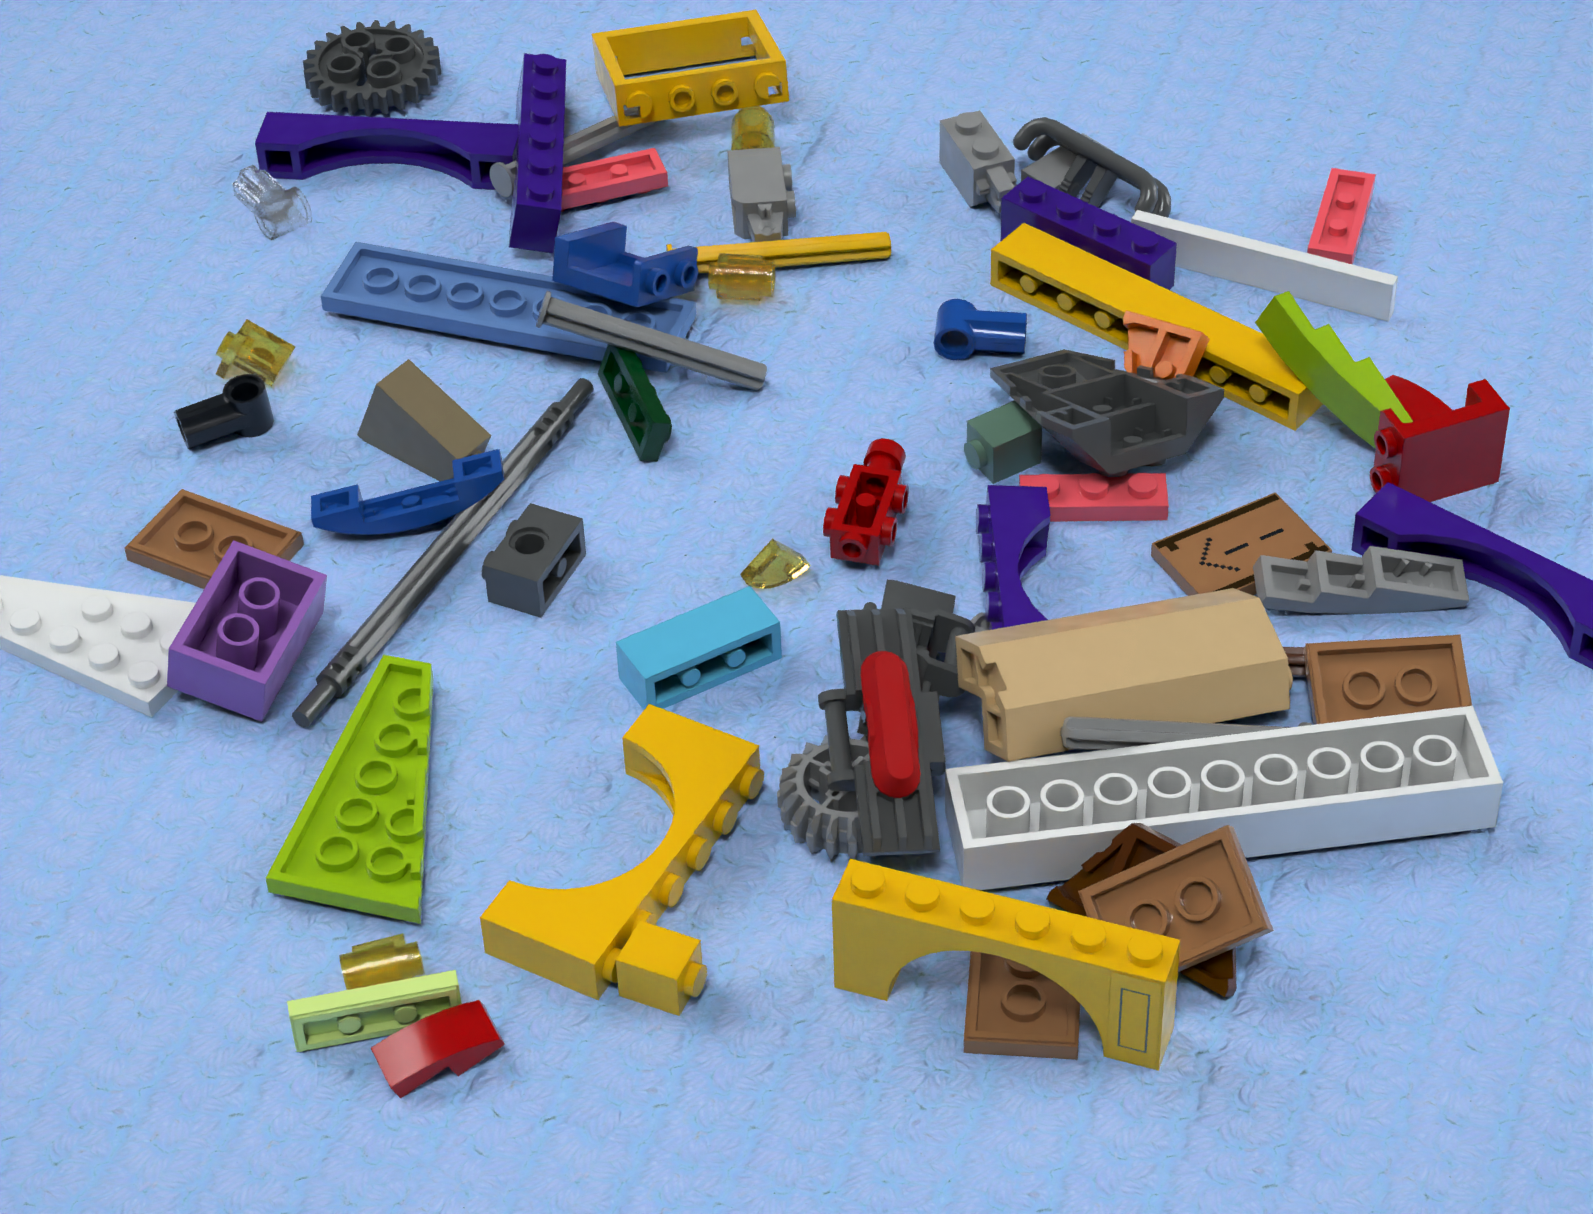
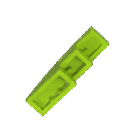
[1255,291,1413,449]

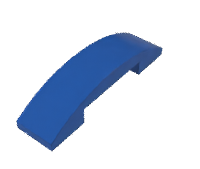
[311,449,504,535]

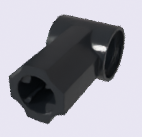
[174,374,274,449]

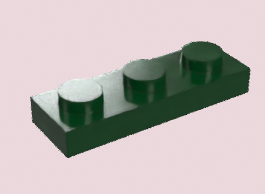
[598,344,672,462]

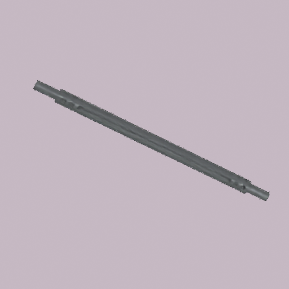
[292,378,594,727]

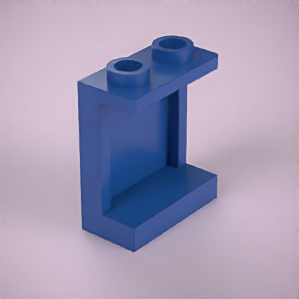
[552,222,698,307]

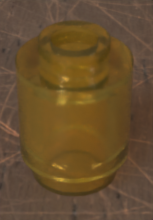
[731,106,775,150]
[708,253,776,301]
[339,933,425,990]

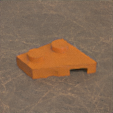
[1123,310,1210,380]

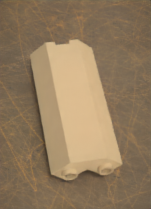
[955,588,1293,762]

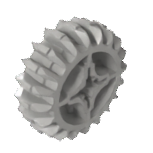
[777,735,875,860]

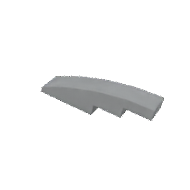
[1253,546,1469,614]

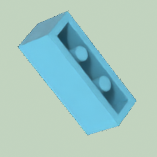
[616,586,782,710]

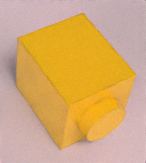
[616,920,707,1016]

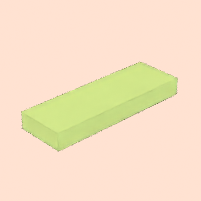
[287,970,461,1052]

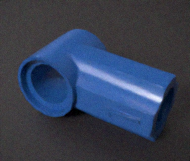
[933,299,1027,360]

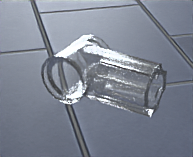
[232,165,312,240]

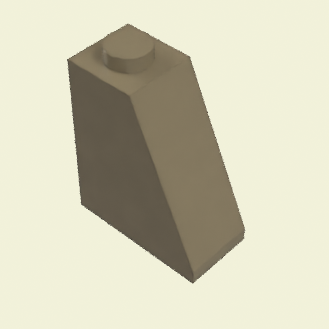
[357,359,492,481]

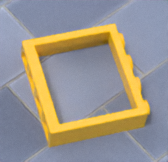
[591,9,789,127]

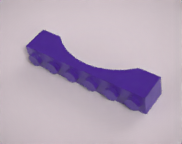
[509,53,567,253]
[255,112,518,190]
[1351,482,1593,669]
[976,485,1051,630]

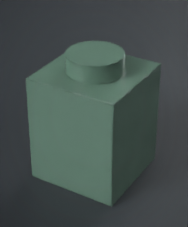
[964,400,1042,484]

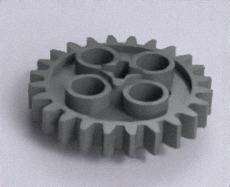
[303,20,441,116]

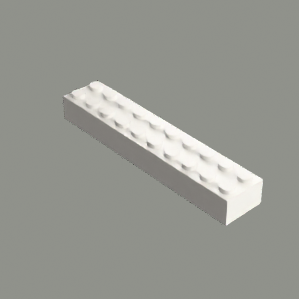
[945,706,1503,890]

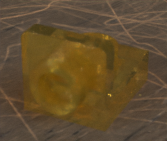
[216,319,295,386]

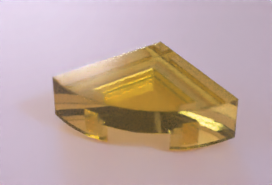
[740,538,811,589]

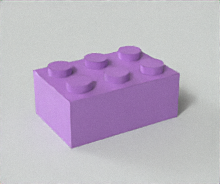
[167,540,327,722]

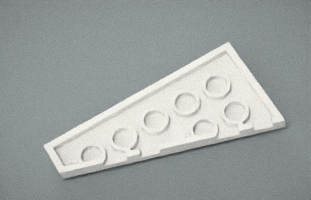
[0,575,196,717]

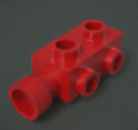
[823,438,909,565]

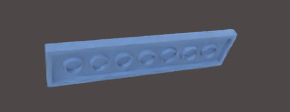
[321,242,696,373]

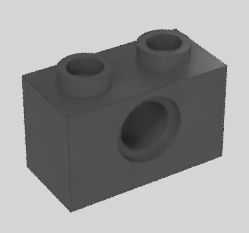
[482,503,586,618]

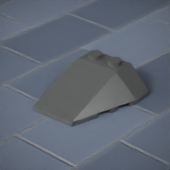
[990,349,1224,477]

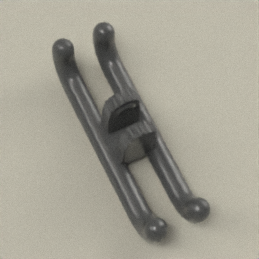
[1013,117,1171,218]

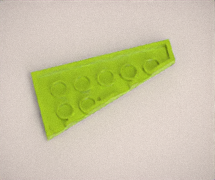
[266,655,433,924]

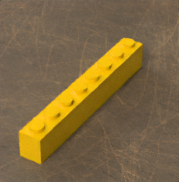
[990,223,1323,431]

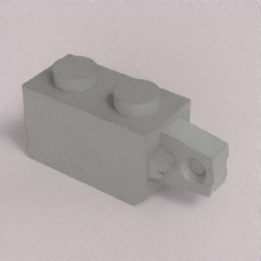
[939,110,1017,213]
[727,147,796,242]

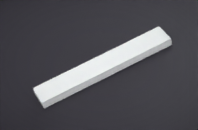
[1131,210,1398,322]

